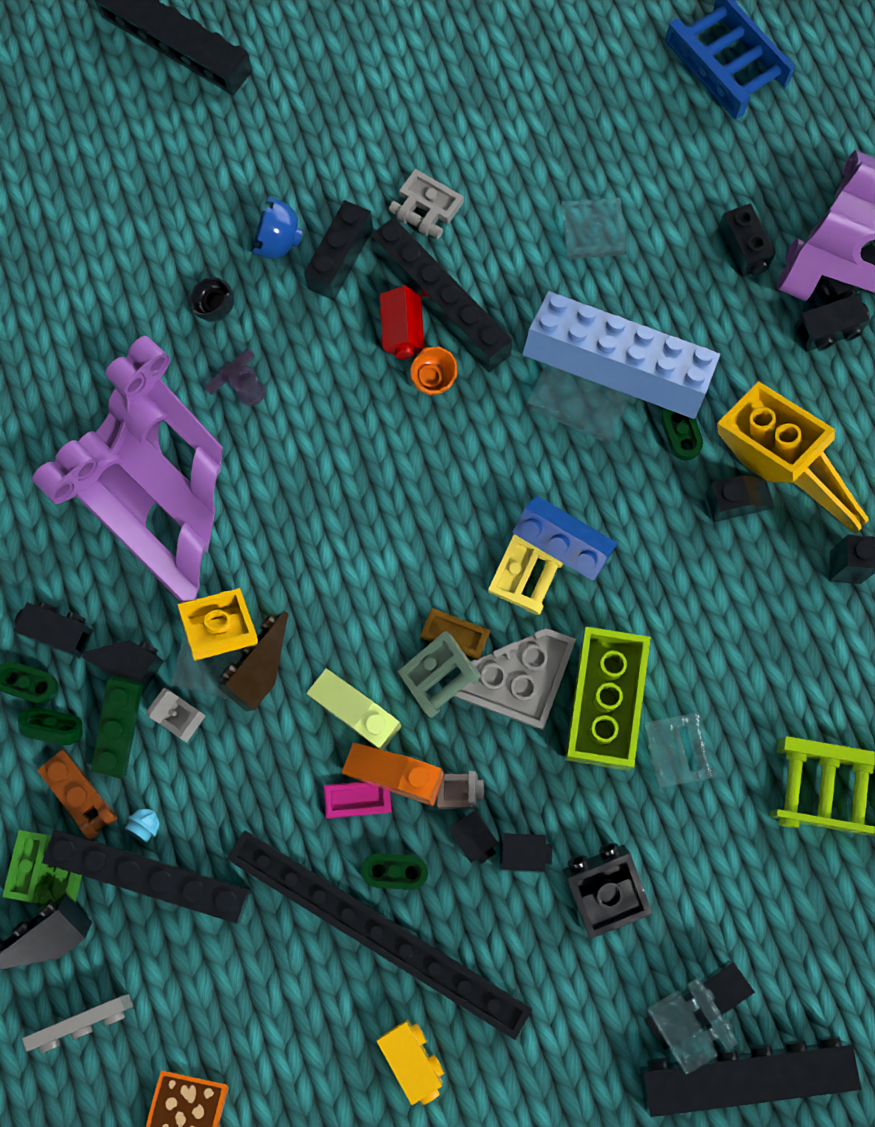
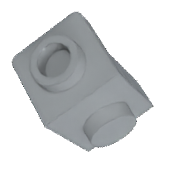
[146,688,206,742]
[437,771,484,809]

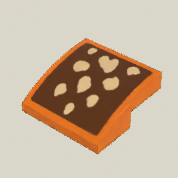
[146,1070,229,1127]

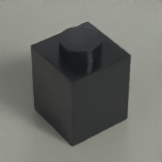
[448,810,498,865]

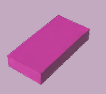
[324,781,392,819]

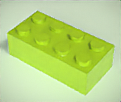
[564,627,651,771]

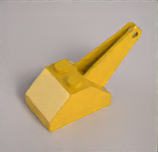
[717,381,869,533]

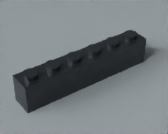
[95,0,253,96]
[371,217,512,373]
[41,830,251,924]
[639,1036,862,1117]

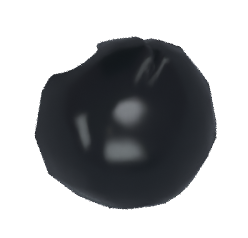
[188,277,234,322]

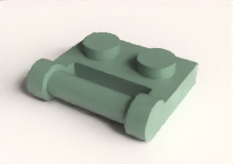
[398,631,481,718]

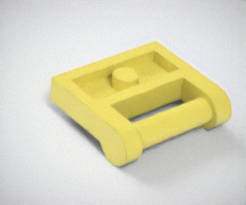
[488,534,563,615]

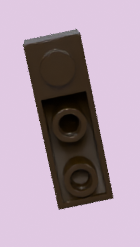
[217,611,288,712]

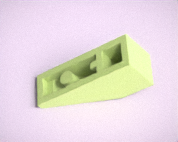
[306,668,401,750]

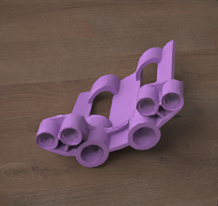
[777,150,875,301]
[32,336,223,603]

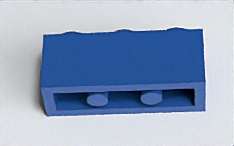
[512,496,618,581]

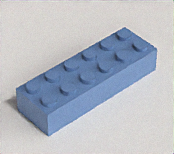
[523,291,720,419]

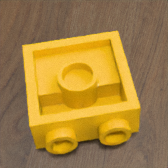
[177,588,258,661]

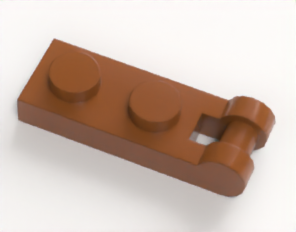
[37,749,118,840]

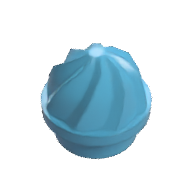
[124,809,159,843]

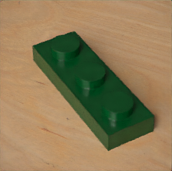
[91,676,143,779]

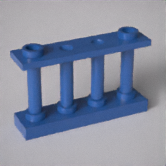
[665,0,795,120]

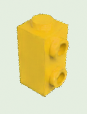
[377,1019,445,1106]

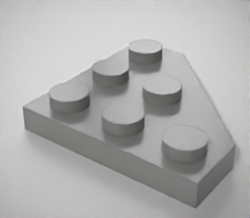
[453,628,576,731]

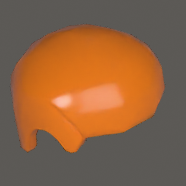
[410,346,457,396]

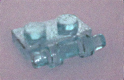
[647,978,738,1075]

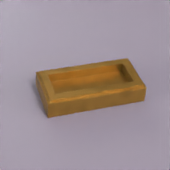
[420,608,490,660]

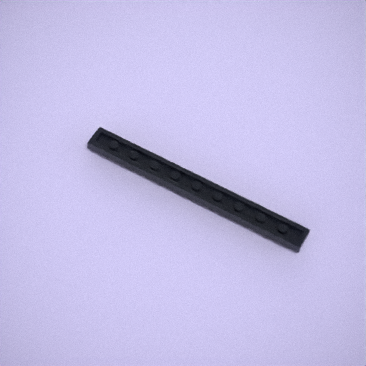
[227,830,532,1040]

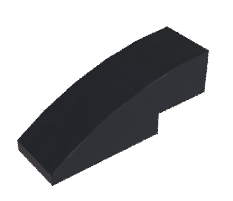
[644,960,755,1050]

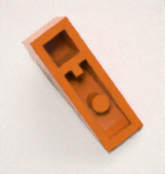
[341,742,445,806]

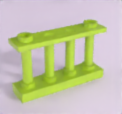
[769,736,875,837]

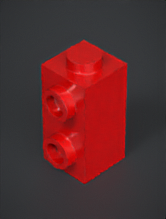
[379,285,425,359]

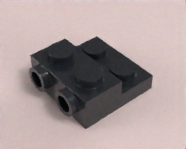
[562,843,652,939]

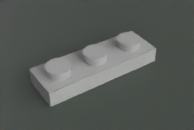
[22,994,133,1054]

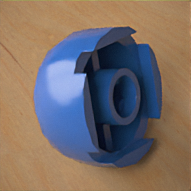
[252,196,302,259]

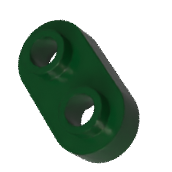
[661,408,703,461]
[0,661,58,704]
[18,708,83,746]
[361,853,428,890]

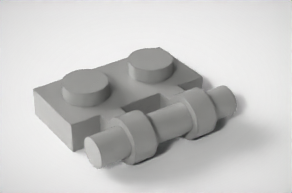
[389,169,464,239]

